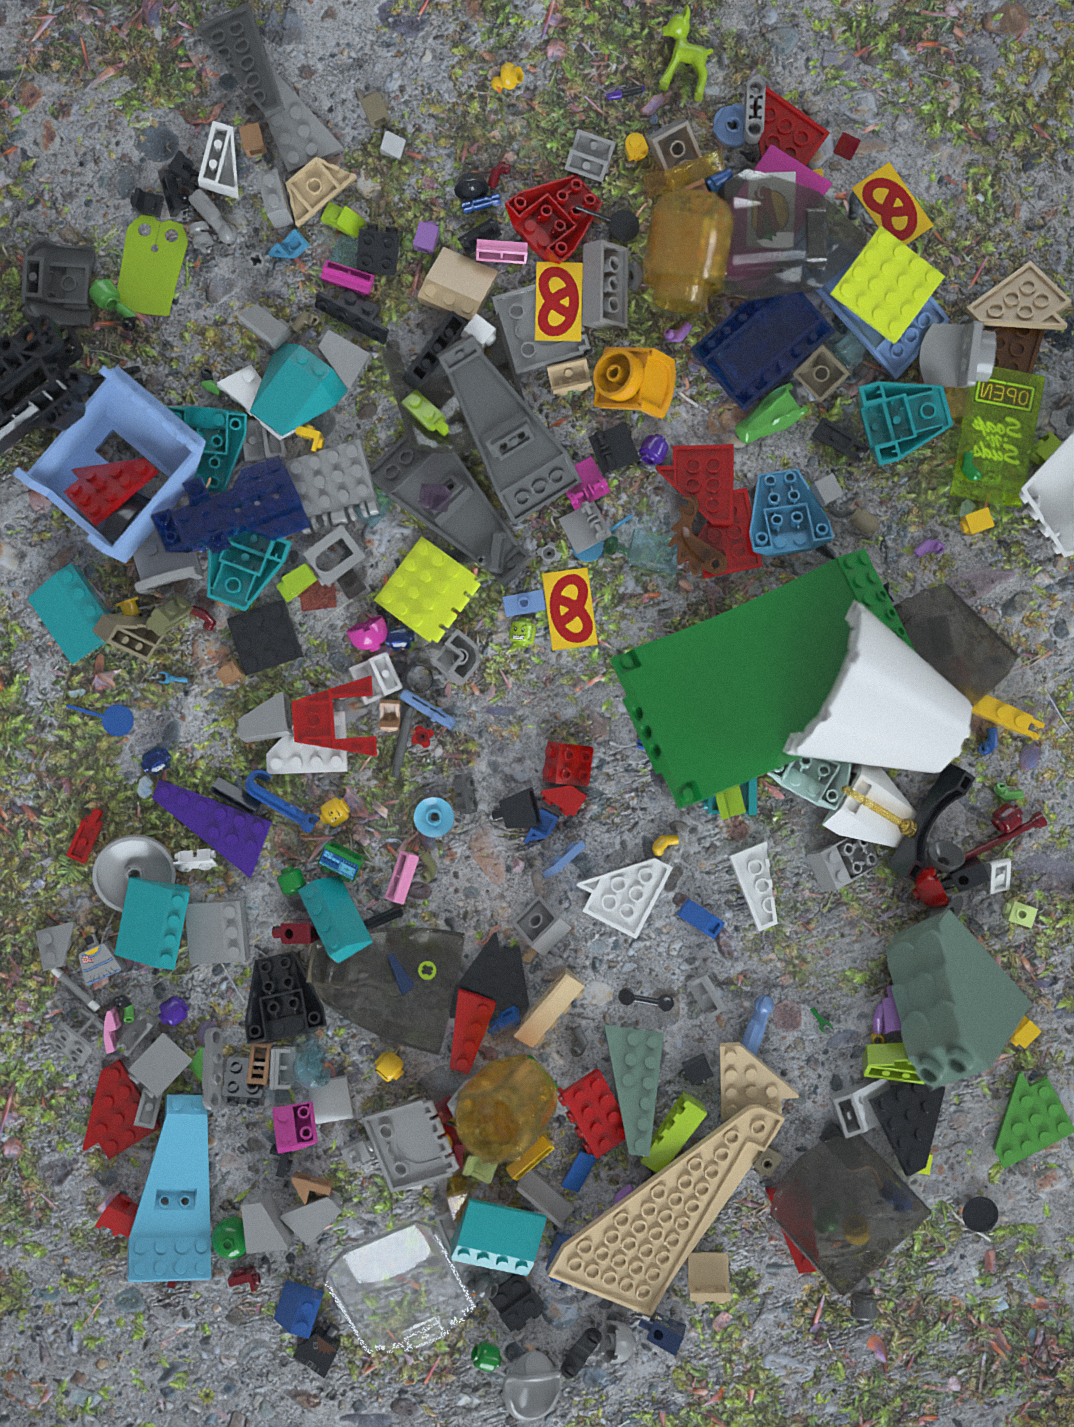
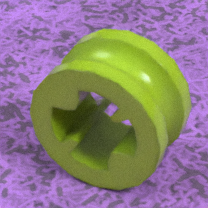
[418,961,437,980]

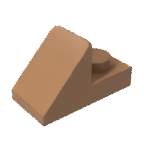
[291,1171,334,1205]

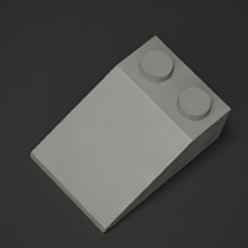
[645,118,710,197]

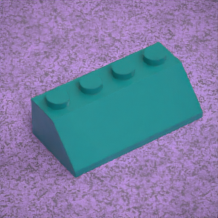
[298,876,373,963]

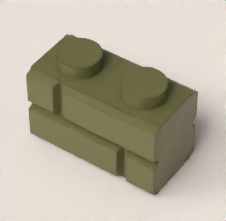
[146,595,193,636]

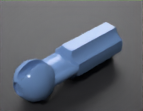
[741,995,774,1056]

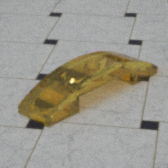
[643,148,726,197]

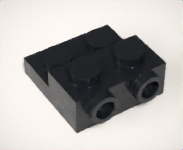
[488,1274,543,1332]

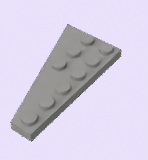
[264,67,345,174]

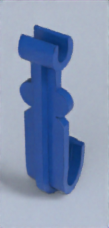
[244,770,319,833]

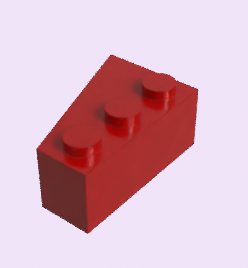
[94,1193,138,1238]

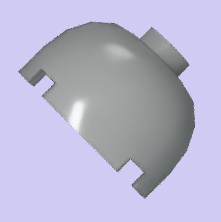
[600,1320,636,1364]

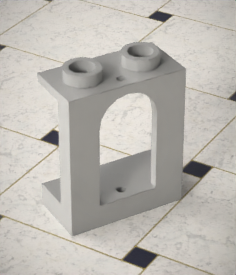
[303,525,367,588]

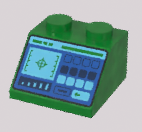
[318,840,367,883]

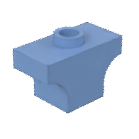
[502,590,546,617]

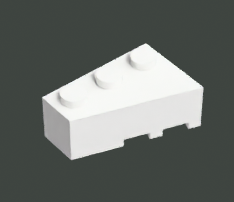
[198,121,239,199]

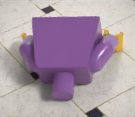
[871,985,901,1044]

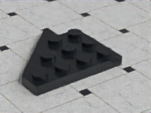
[447,932,529,1019]

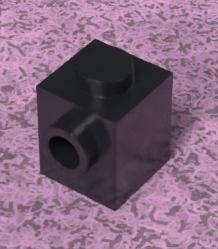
[681,1053,714,1086]

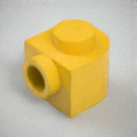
[625,133,648,161]

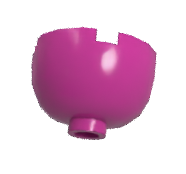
[346,615,388,652]

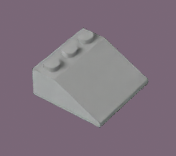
[185,898,250,964]

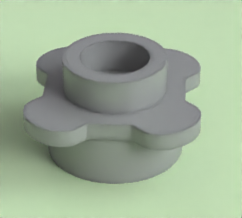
[537,542,561,566]

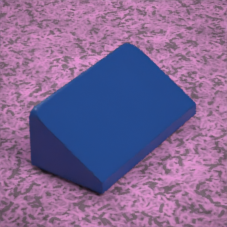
[561,1147,597,1193]

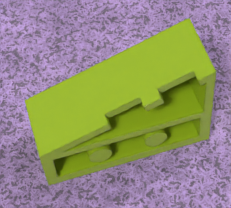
[862,1042,925,1084]

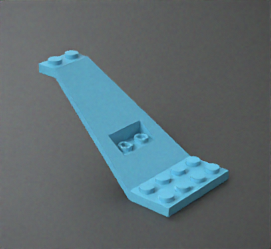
[127,1094,211,1282]

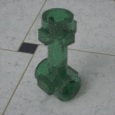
[603,536,642,562]

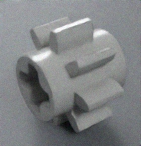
[246,249,272,275]

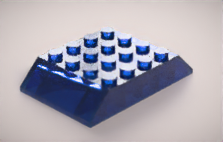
[689,269,836,412]

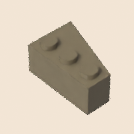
[92,614,165,661]

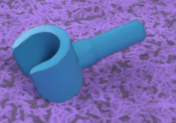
[158,671,188,684]

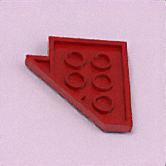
[655,444,734,526]
[64,458,159,526]
[82,1059,162,1159]

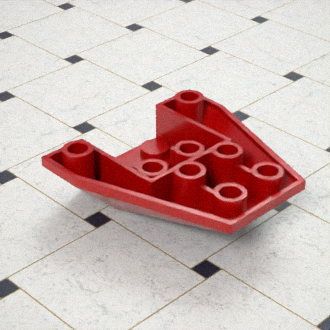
[505,174,603,264]

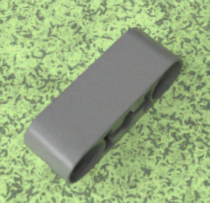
[743,77,766,144]

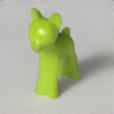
[658,5,714,102]

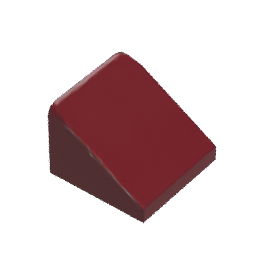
[833,132,861,161]

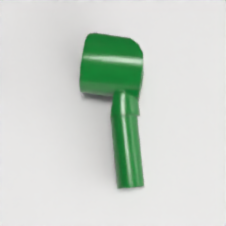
[810,1007,833,1034]

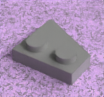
[36,922,76,971]

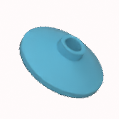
[414,797,454,837]

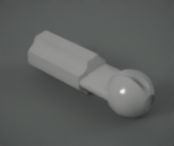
[188,189,238,244]

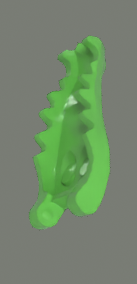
[735,383,809,445]

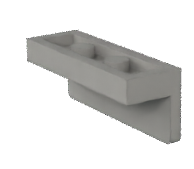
[516,1169,574,1228]

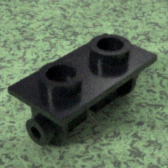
[457,217,502,256]

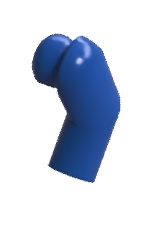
[978,728,998,755]

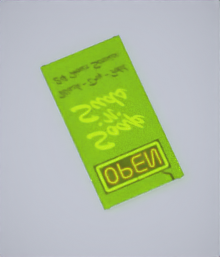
[949,366,1046,509]

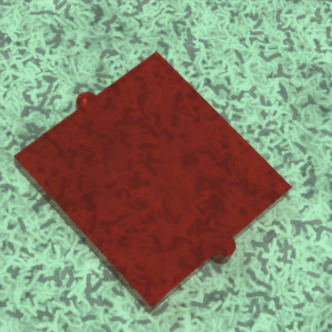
[298,580,337,612]

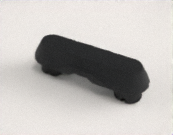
[560,1328,602,1379]

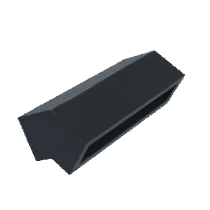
[210,776,263,817]

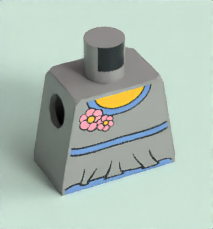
[79,934,127,985]

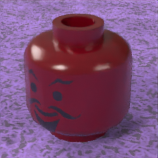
[991,803,1023,833]

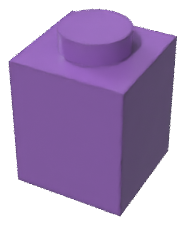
[413,220,440,256]

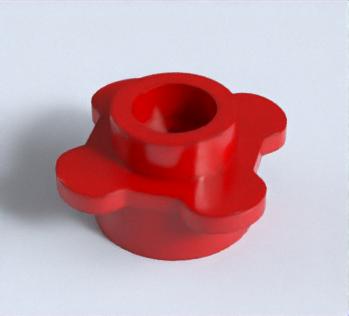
[411,725,434,748]

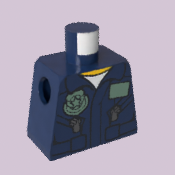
[638,1313,686,1356]

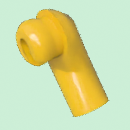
[652,835,679,856]

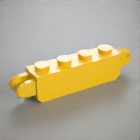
[951,681,1045,740]

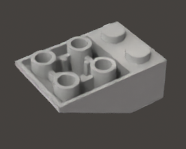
[807,836,881,892]
[829,1078,890,1138]

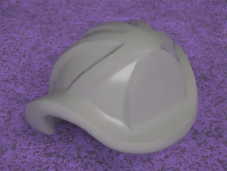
[502,1351,561,1421]

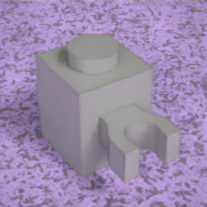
[341,1135,374,1169]

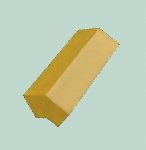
[506,1132,555,1181]

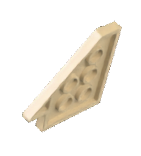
[966,260,1072,330]
[719,1042,799,1120]

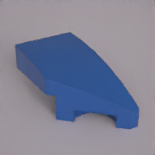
[524,807,559,843]

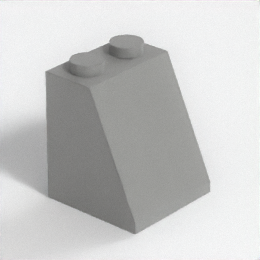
[241,1188,294,1254]

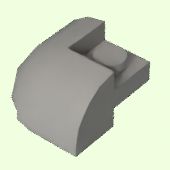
[430,629,480,686]

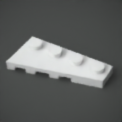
[217,365,296,440]
[728,841,778,931]

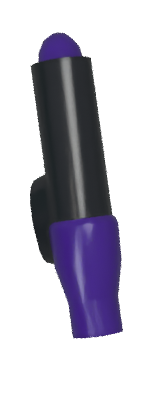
[606,85,645,101]

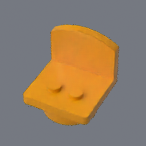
[593,347,676,419]

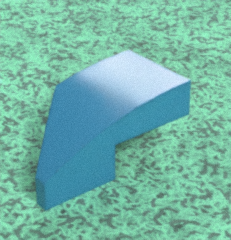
[266,229,310,259]

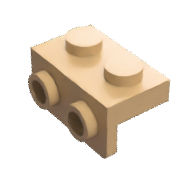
[546,357,592,396]

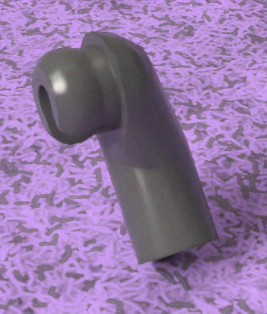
[628,261,645,293]
[571,1025,588,1057]

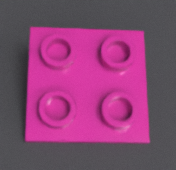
[566,456,610,510]

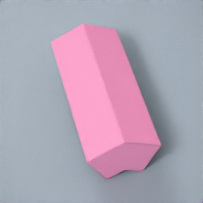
[476,239,528,264]
[385,851,420,905]

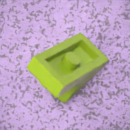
[320,201,366,239]
[276,563,318,602]

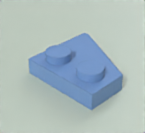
[541,840,586,879]

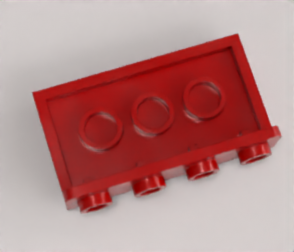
[557,1068,626,1159]

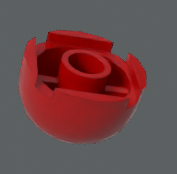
[912,866,950,908]

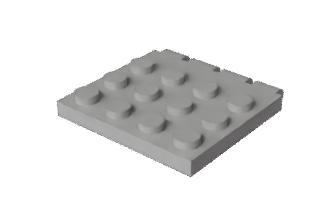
[492,284,591,376]
[361,1097,460,1193]

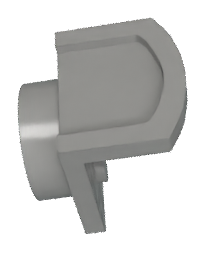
[918,321,996,389]
[133,519,204,595]

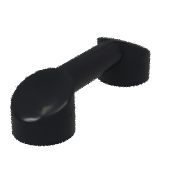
[618,987,674,1012]

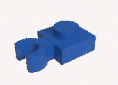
[488,1005,521,1036]

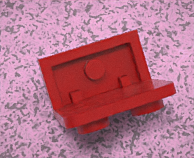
[542,741,593,786]

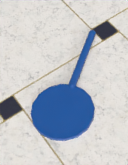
[66,704,134,736]

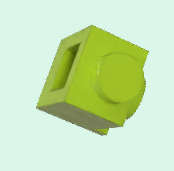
[1029,431,1062,466]

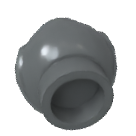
[466,1273,498,1300]

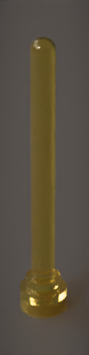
[841,785,917,837]

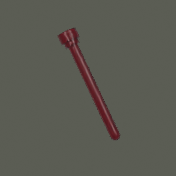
[964,811,1048,862]

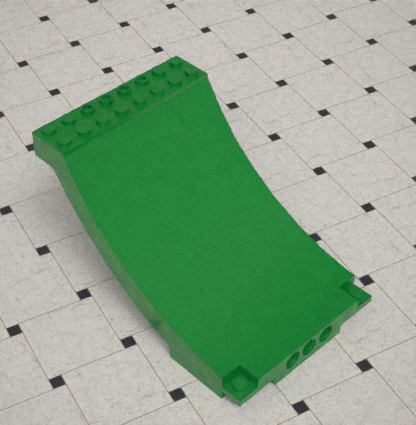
[610,549,916,810]

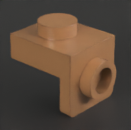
[379,700,401,732]

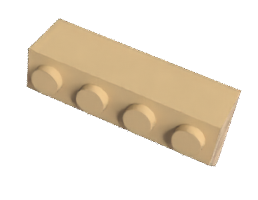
[514,967,585,1048]

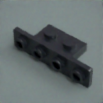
[315,288,389,345]

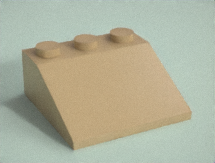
[417,247,498,323]

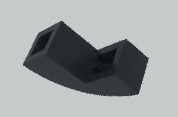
[102,492,151,541]

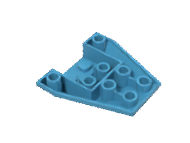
[749,469,834,557]

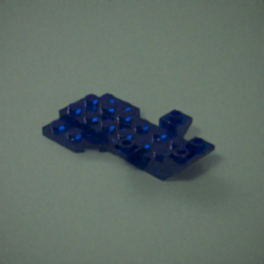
[150,455,311,555]

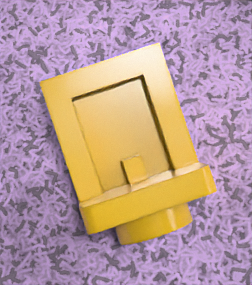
[295,424,325,453]

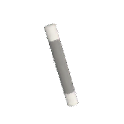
[51,968,100,1012]

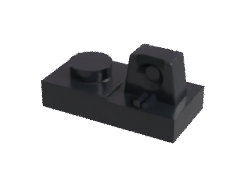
[159,169,191,217]

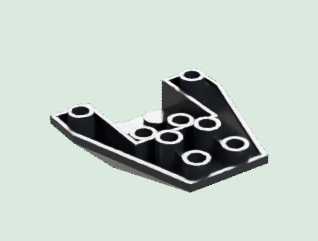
[244,951,327,1044]

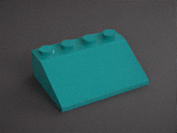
[27,563,111,665]
[114,877,191,970]
[451,1198,547,1276]

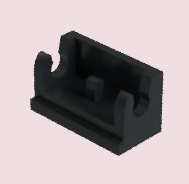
[168,150,200,192]

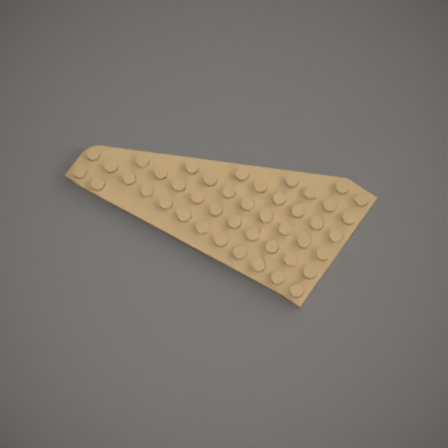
[547,1104,785,1316]

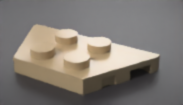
[285,157,357,228]

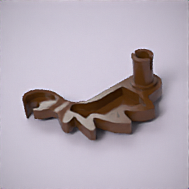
[668,496,727,575]

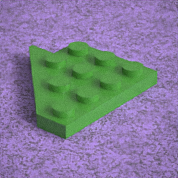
[993,1070,1074,1168]

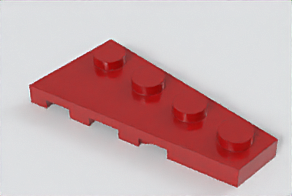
[450,988,496,1075]

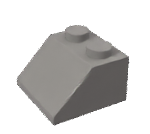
[238,304,292,351]
[512,895,572,956]

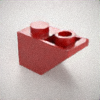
[540,784,587,817]

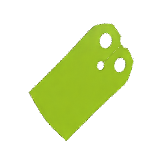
[117,215,188,316]

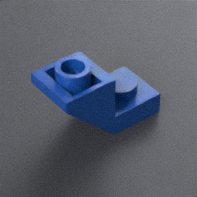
[676,898,725,939]

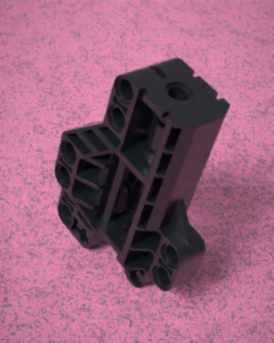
[0,314,93,455]

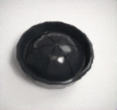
[454,172,489,201]

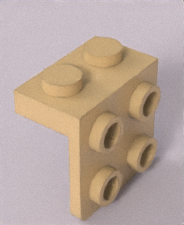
[688,1252,731,1304]

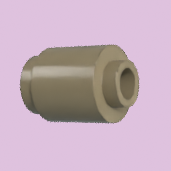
[848,507,880,536]

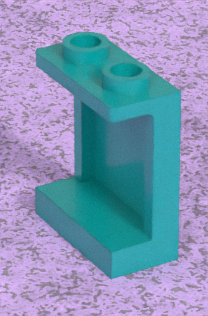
[703,778,757,815]

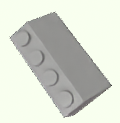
[582,239,629,329]

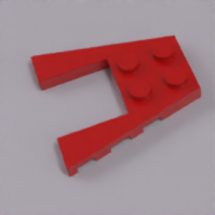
[291,676,377,756]

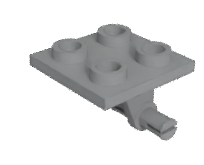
[51,1007,104,1066]

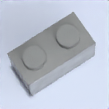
[809,473,844,507]

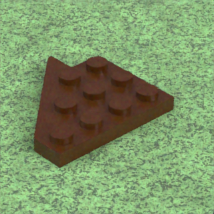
[990,326,1045,393]

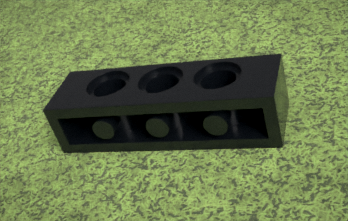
[401,310,468,390]

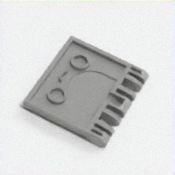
[285,439,380,535]

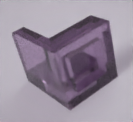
[418,483,451,512]

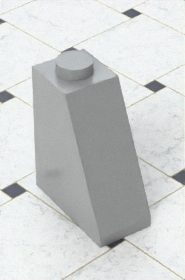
[318,329,372,393]
[237,692,293,743]
[279,1192,344,1246]

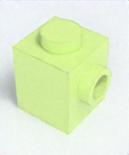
[1002,899,1038,928]

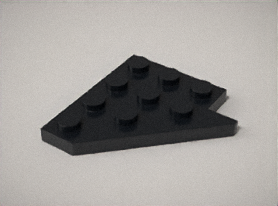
[869,1082,946,1177]

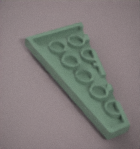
[604,1025,664,1157]

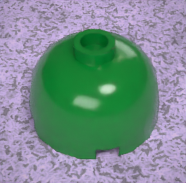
[211,1216,246,1259]

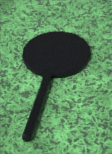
[574,205,640,242]

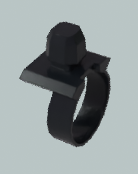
[393,660,434,693]

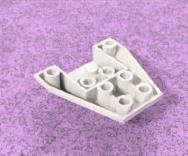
[821,763,917,848]

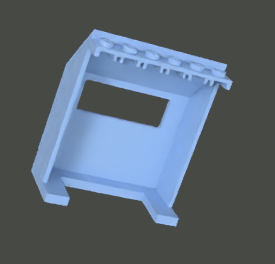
[13,365,206,563]

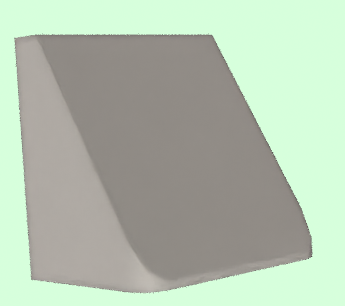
[380,130,406,160]

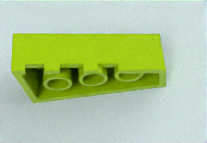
[639,1090,707,1173]

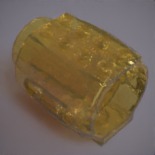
[642,188,734,314]
[455,1053,558,1165]

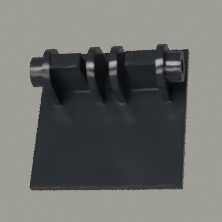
[588,423,640,474]

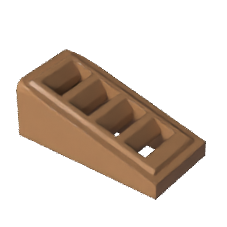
[246,1043,273,1085]

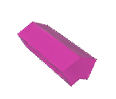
[320,260,375,297]

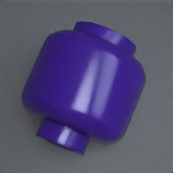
[639,434,669,465]
[158,996,190,1026]

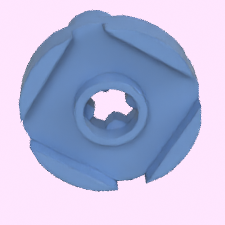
[713,104,753,148]

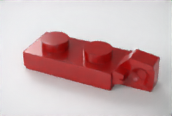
[66,808,104,864]

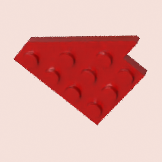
[752,86,830,166]
[683,487,763,579]

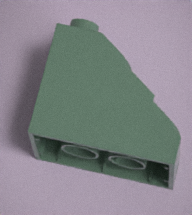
[885,909,1032,1088]

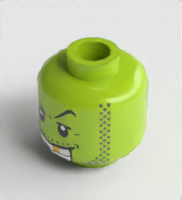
[509,617,537,648]

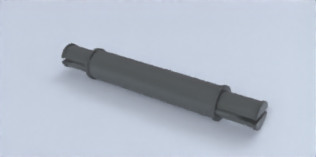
[391,706,414,778]

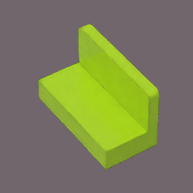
[716,786,746,820]

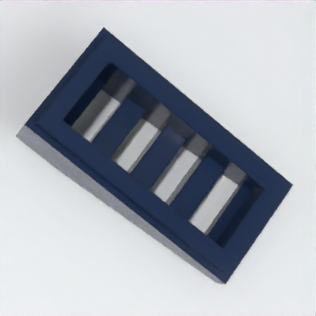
[388,953,416,996]

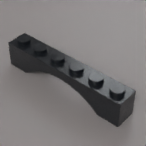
[887,763,976,883]

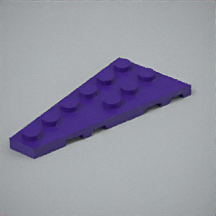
[152,779,273,878]

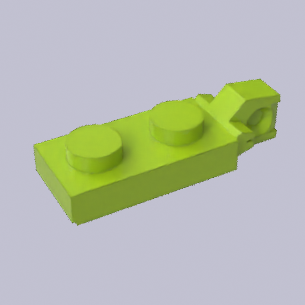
[401,389,450,436]

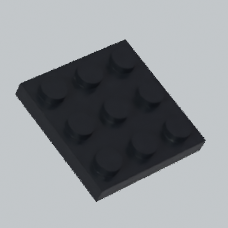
[226,600,304,676]

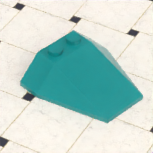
[250,343,348,436]
[858,381,953,466]
[207,514,292,611]

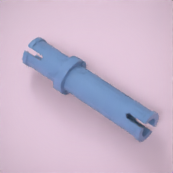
[399,688,457,730]

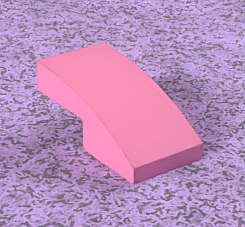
[103,1007,122,1054]

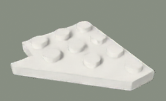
[266,711,348,774]
[576,857,673,939]

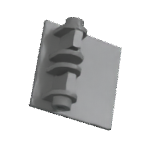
[558,501,612,554]

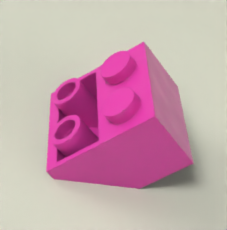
[272,1101,318,1153]

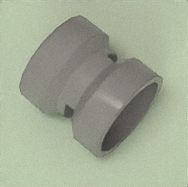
[189,221,213,249]

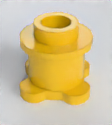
[115,596,142,616]

